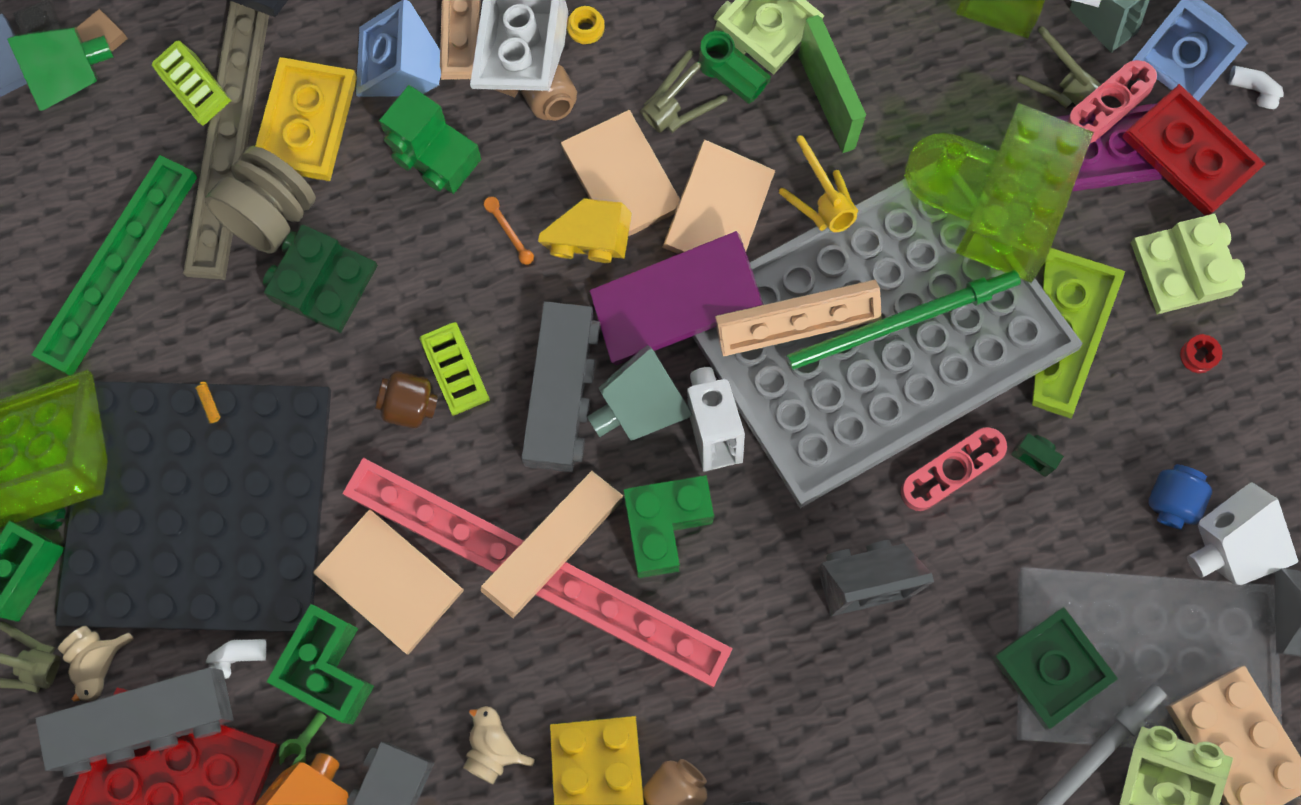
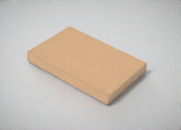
[561,110,680,236]
[662,139,775,254]
[313,509,464,655]

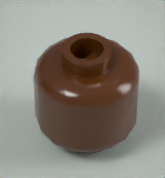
[375,371,438,428]

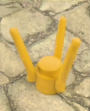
[779,135,858,232]

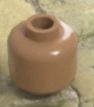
[521,64,577,121]
[643,759,707,805]

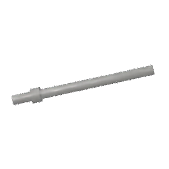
[1037,683,1167,805]

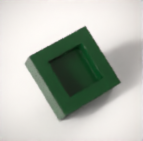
[1010,433,1064,477]

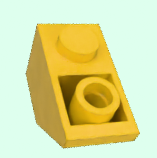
[538,199,632,263]

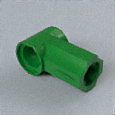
[698,30,771,104]

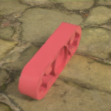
[1066,60,1157,144]
[901,427,1007,511]

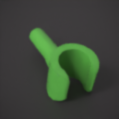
[279,712,327,766]

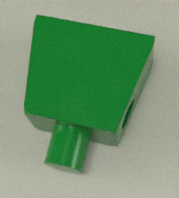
[7,27,114,111]

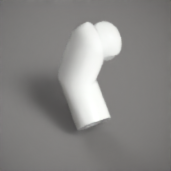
[1229,66,1284,109]
[205,639,266,679]

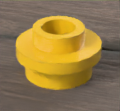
[567,6,605,44]

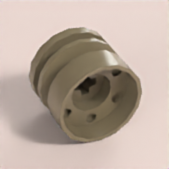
[205,146,316,253]

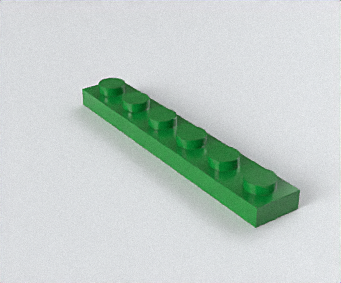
[31,155,198,377]

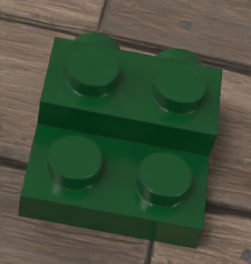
[263,224,378,334]

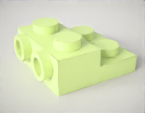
[714,0,824,75]
[1131,214,1245,314]
[1120,726,1233,805]

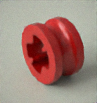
[1180,334,1223,373]

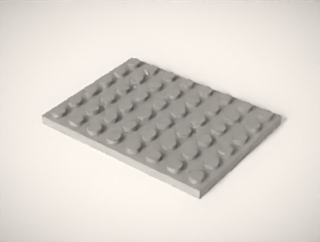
[692,157,1083,508]

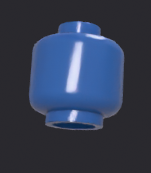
[1148,464,1212,530]

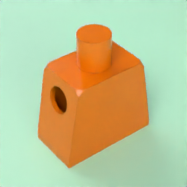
[255,753,349,805]

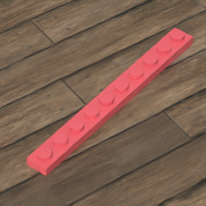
[342,458,733,688]

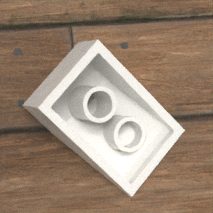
[470,0,569,91]

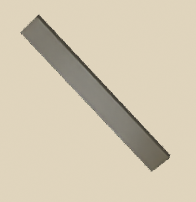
[183,1,269,280]

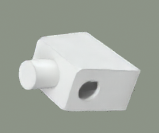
[687,367,745,472]
[1187,482,1298,585]

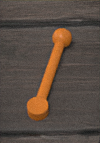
[484,197,534,265]

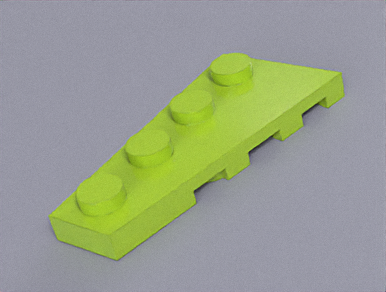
[1032,247,1125,419]

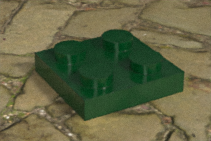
[992,607,1118,730]

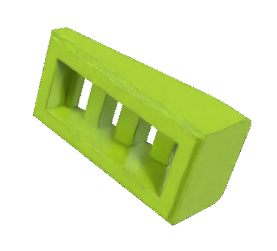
[152,41,232,126]
[419,322,490,416]

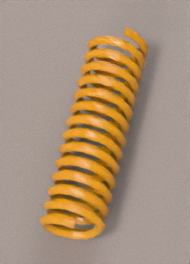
[195,382,220,423]

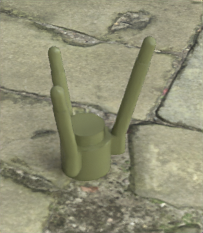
[1016,26,1101,109]
[640,50,728,133]
[0,621,61,693]

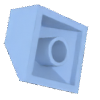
[356,0,441,97]
[1132,0,1248,101]

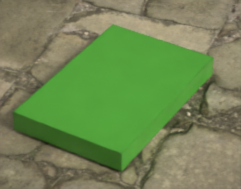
[798,14,866,153]

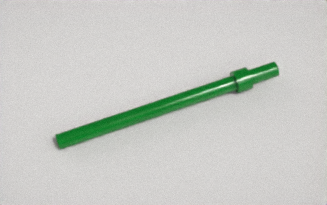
[786,270,1021,370]

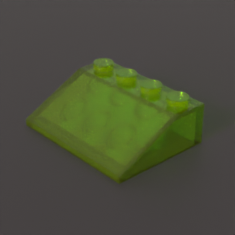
[0,370,108,528]

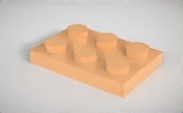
[1166,666,1301,805]

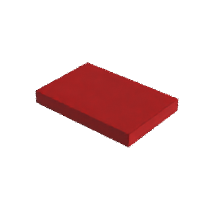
[1122,84,1266,216]

